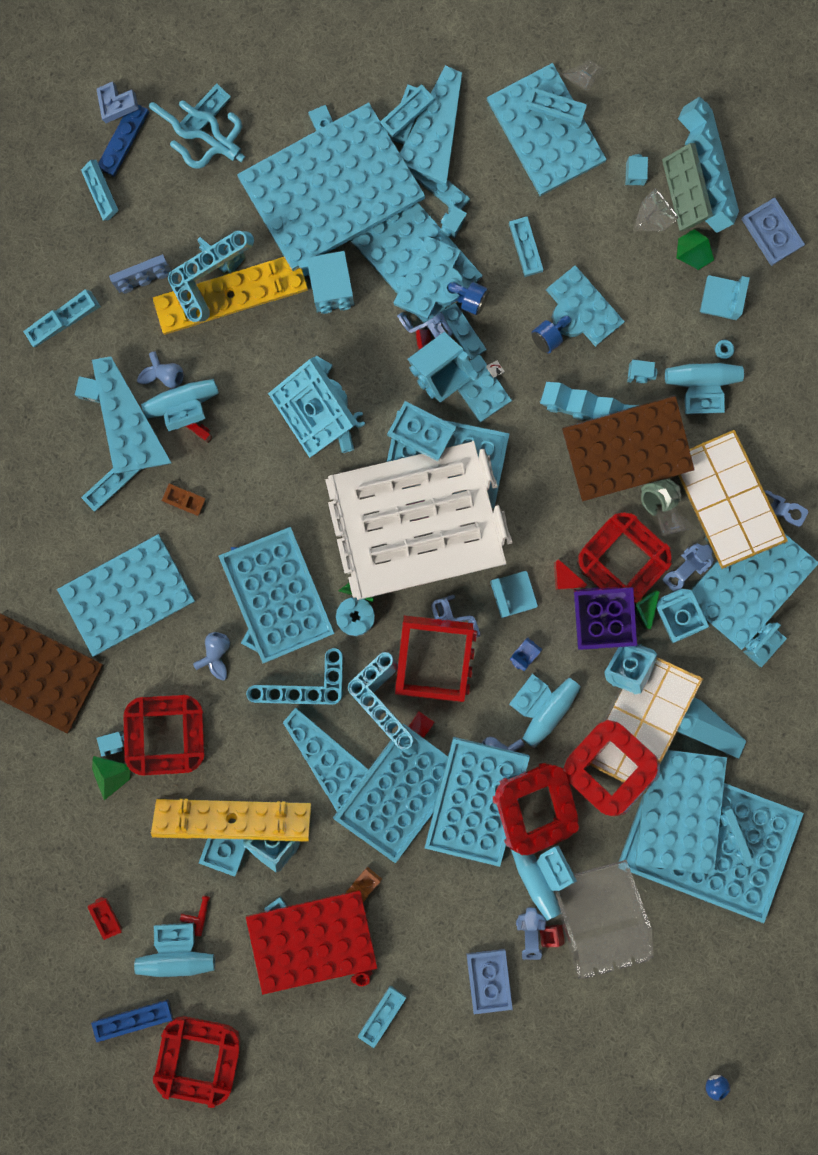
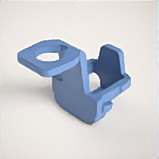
[397,312,452,338]
[764,490,808,527]
[663,543,714,592]
[431,595,481,638]
[516,908,546,960]

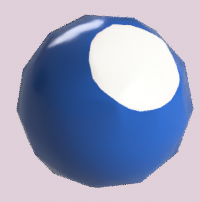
[705,1075,730,1101]

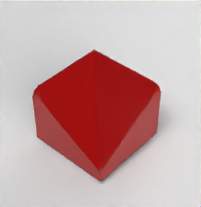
[408,711,435,738]

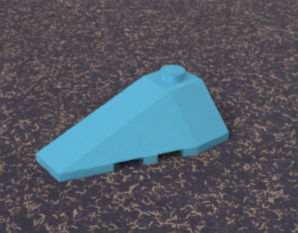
[677,698,746,759]

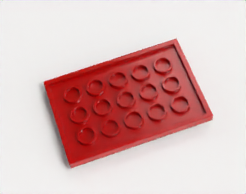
[246,890,378,995]

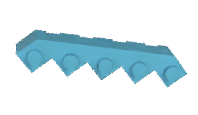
[678,97,739,233]
[540,382,639,420]

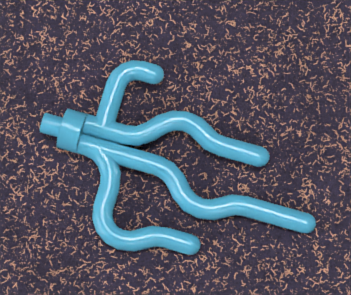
[149,100,246,169]

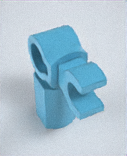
[338,412,365,453]

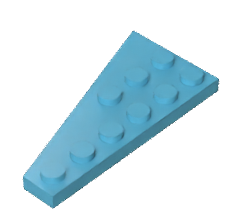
[400,65,462,187]
[92,357,172,474]
[283,708,369,812]

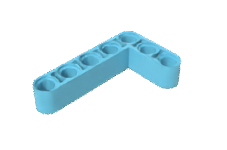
[168,231,254,322]
[246,648,343,705]
[348,652,418,755]

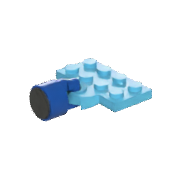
[394,235,489,320]
[531,265,625,353]

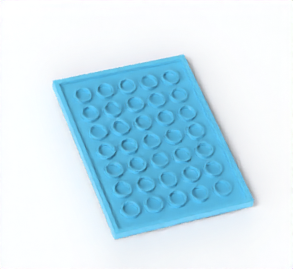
[237,102,425,271]
[617,783,804,923]

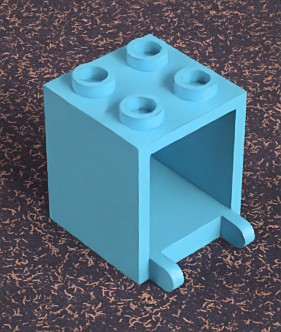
[298,251,354,314]
[408,332,479,402]

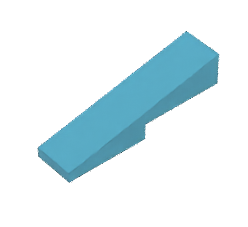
[23,289,101,348]

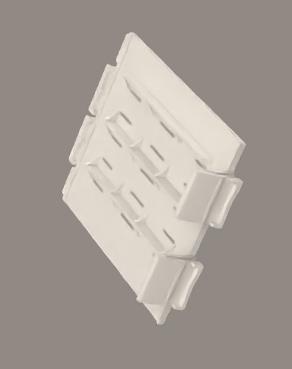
[326,441,512,600]

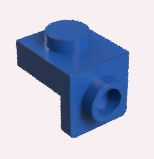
[510,637,542,671]

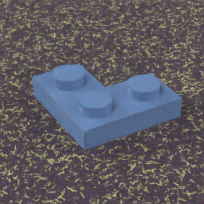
[97,81,139,123]

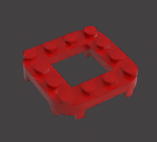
[577,513,671,603]
[123,695,204,776]
[563,720,660,817]
[493,763,579,855]
[153,1016,241,1108]

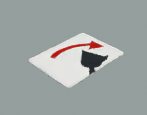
[486,361,505,378]

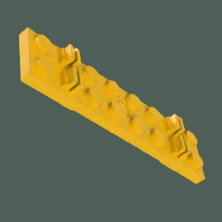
[153,257,308,335]
[151,799,311,842]

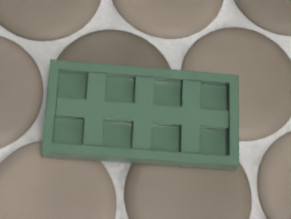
[662,143,713,231]

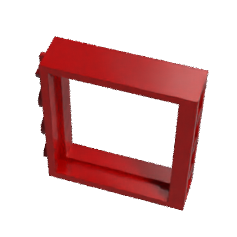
[395,615,477,702]

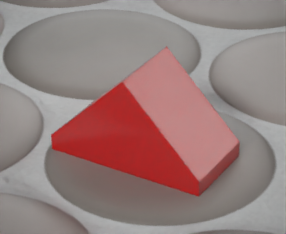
[554,559,587,590]

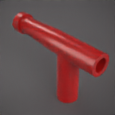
[180,896,210,936]

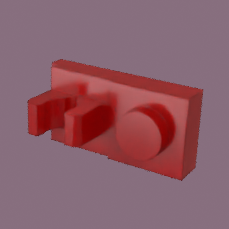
[185,423,212,443]
[87,897,122,940]

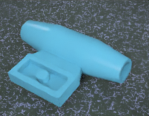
[665,363,744,414]
[141,379,219,431]
[509,674,581,748]
[511,845,577,921]
[134,923,215,977]

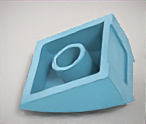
[656,589,709,644]
[604,644,658,694]
[243,839,300,872]

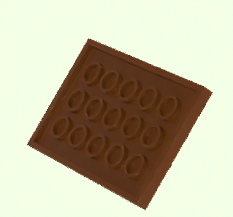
[562,395,695,502]
[0,613,104,734]

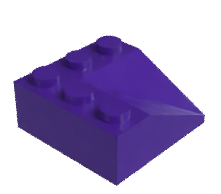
[573,587,637,650]

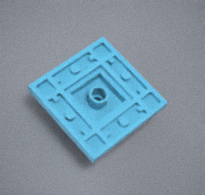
[268,357,358,458]

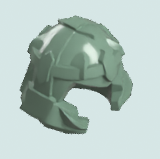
[641,478,681,516]

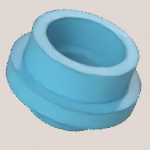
[715,340,734,359]

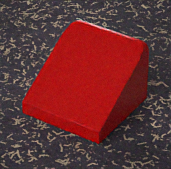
[415,329,431,350]
[539,925,565,947]

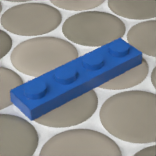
[98,105,149,177]
[91,1000,173,1043]

